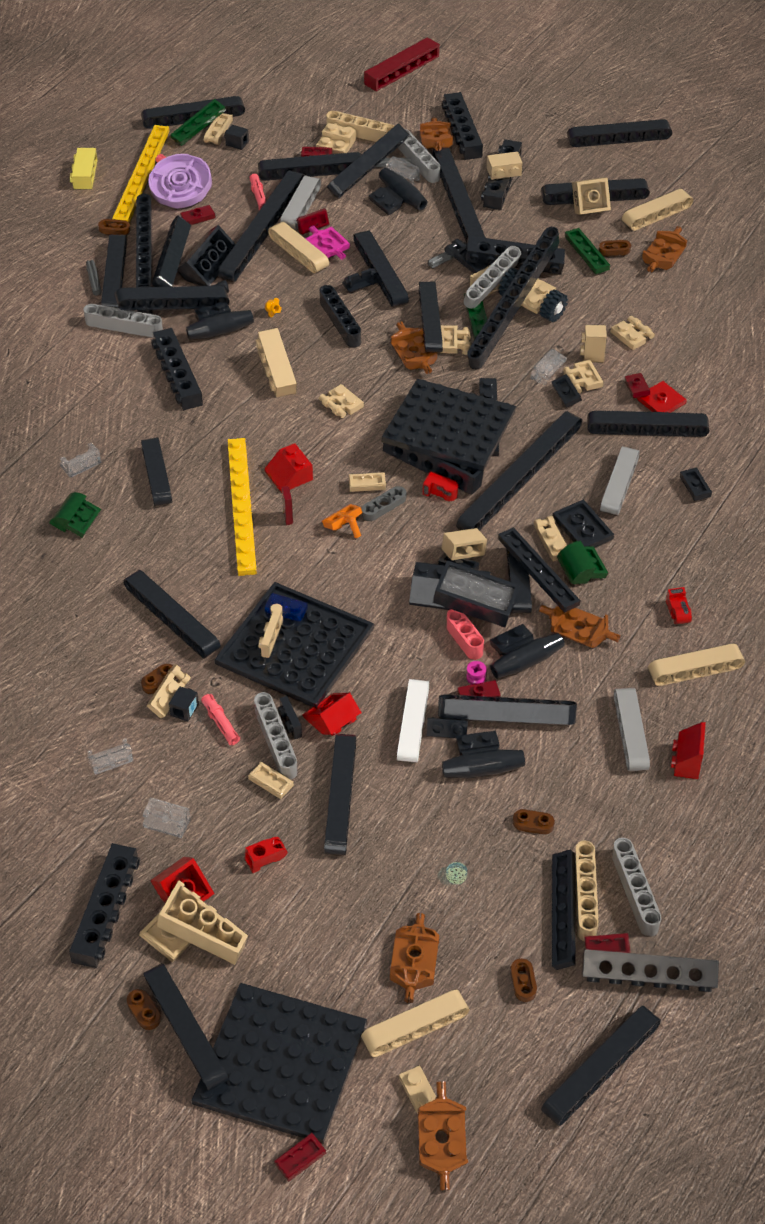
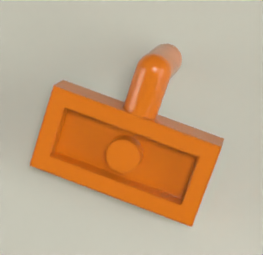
[322,504,362,538]

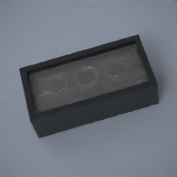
[432,560,520,628]

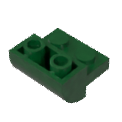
[49,492,101,538]
[557,541,608,584]

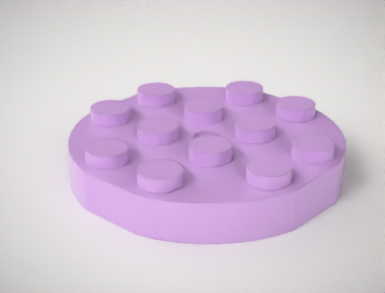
[149,154,212,209]

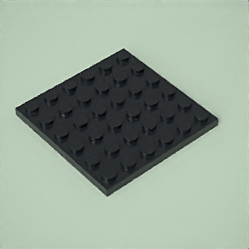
[381,379,516,472]
[214,582,374,709]
[191,983,367,1144]

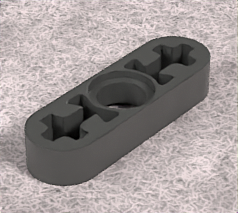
[362,486,406,521]

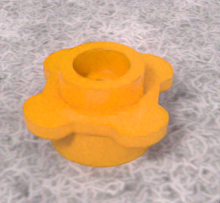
[265,298,282,317]

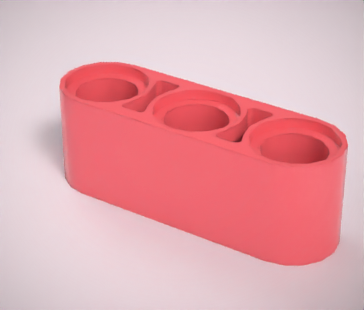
[446,609,484,660]

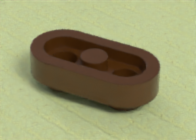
[98,219,130,235]
[599,240,631,256]
[141,664,177,694]
[513,809,555,835]
[510,958,537,1002]
[127,989,161,1030]

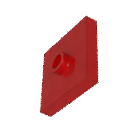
[637,381,687,412]

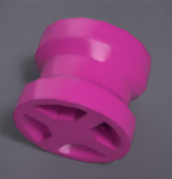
[466,661,486,685]

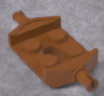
[420,117,453,151]
[642,226,687,273]
[391,321,437,374]
[539,604,621,648]
[390,913,440,1003]
[418,1081,468,1191]

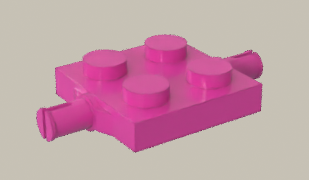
[305,226,350,260]

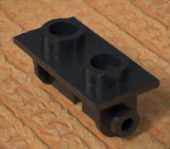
[342,268,378,293]
[427,717,468,738]

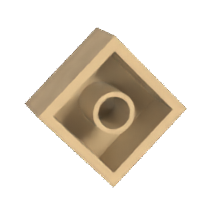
[572,178,611,214]

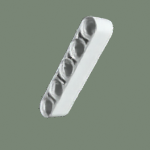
[397,679,429,763]

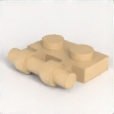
[611,316,655,350]
[440,325,471,355]
[563,360,603,394]
[319,384,364,418]

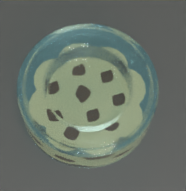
[446,862,467,884]

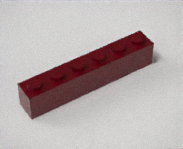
[364,37,440,92]

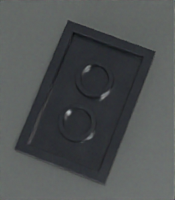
[553,499,614,548]

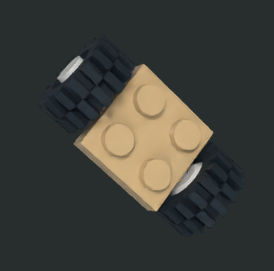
[498,268,568,322]

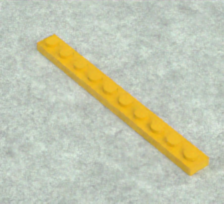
[112,125,170,222]
[228,438,257,576]

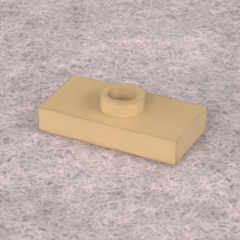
[349,473,386,492]
[248,762,294,799]

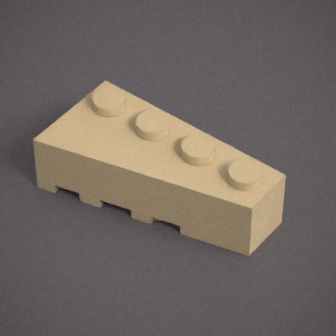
[255,328,297,397]
[156,880,248,965]

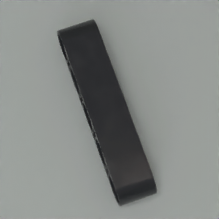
[319,285,361,348]
[141,437,172,506]
[506,539,532,613]

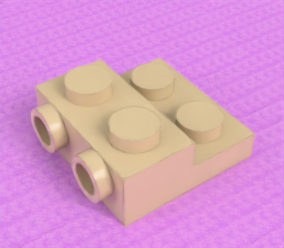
[316,123,356,154]

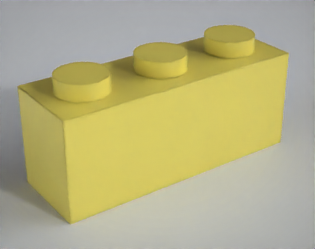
[70,148,98,189]

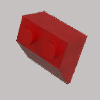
[264,443,313,493]
[302,692,362,736]
[671,722,706,779]
[150,857,215,903]

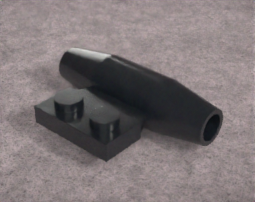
[369,168,428,215]
[186,302,254,340]
[490,624,565,679]
[442,730,525,778]

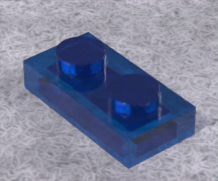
[265,593,308,622]

